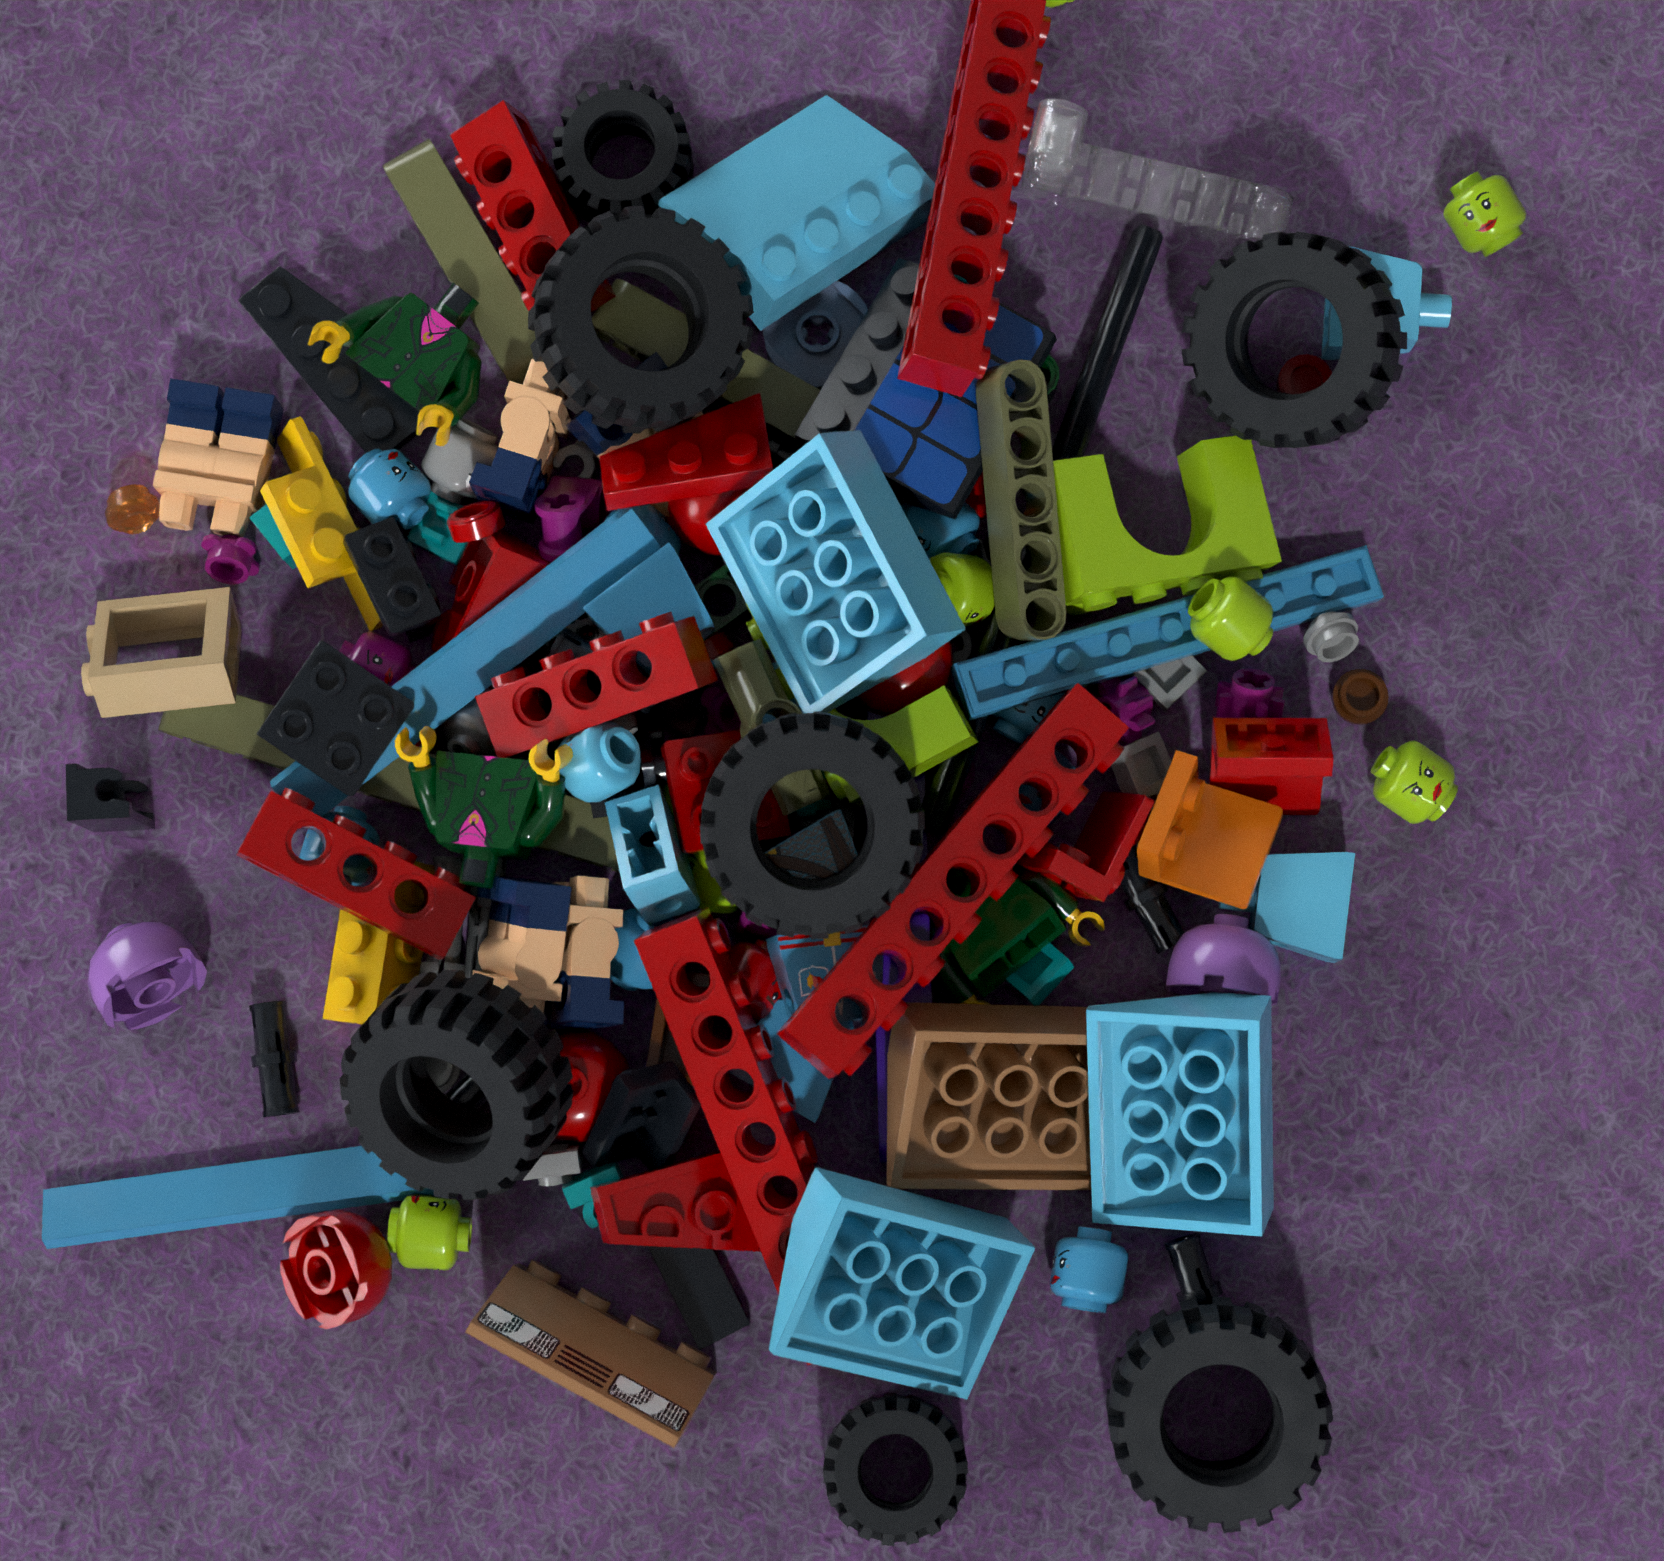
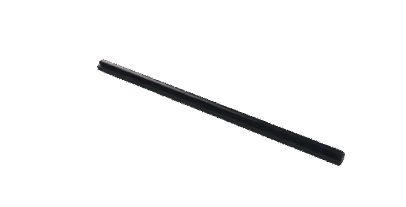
[921,225,1163,835]

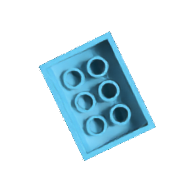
[658,95,935,331]
[706,430,966,714]
[1086,992,1274,1237]
[769,1167,1036,1399]

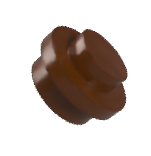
[1332,669,1389,725]

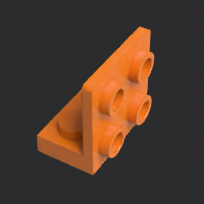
[1137,750,1283,909]

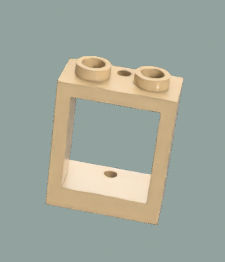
[81,587,242,718]

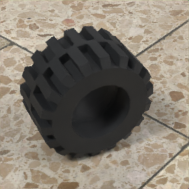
[552,80,694,223]
[823,1393,968,1546]

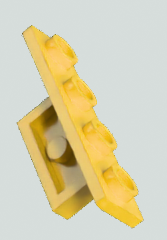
[260,416,383,631]
[322,861,434,1025]

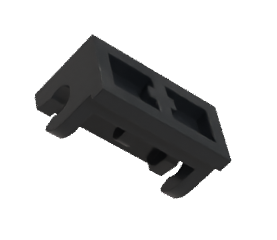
[65,763,155,832]

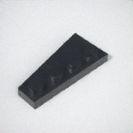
[238,266,419,453]

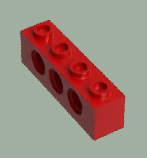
[450,100,616,312]
[475,611,718,758]
[236,788,476,959]

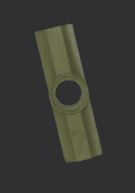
[713,639,831,816]

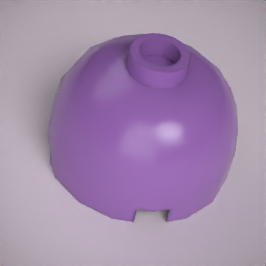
[1166,914,1281,1006]
[88,922,207,1030]

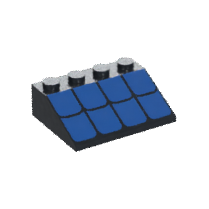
[794,258,1057,520]

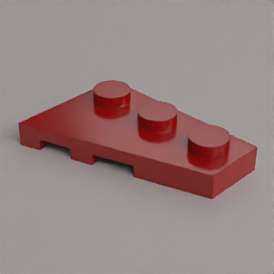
[599,393,773,511]
[590,1151,761,1252]

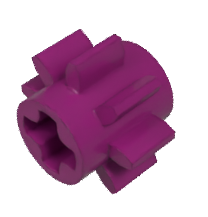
[1215,668,1285,718]
[1090,676,1155,746]

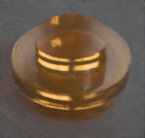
[105,484,160,534]

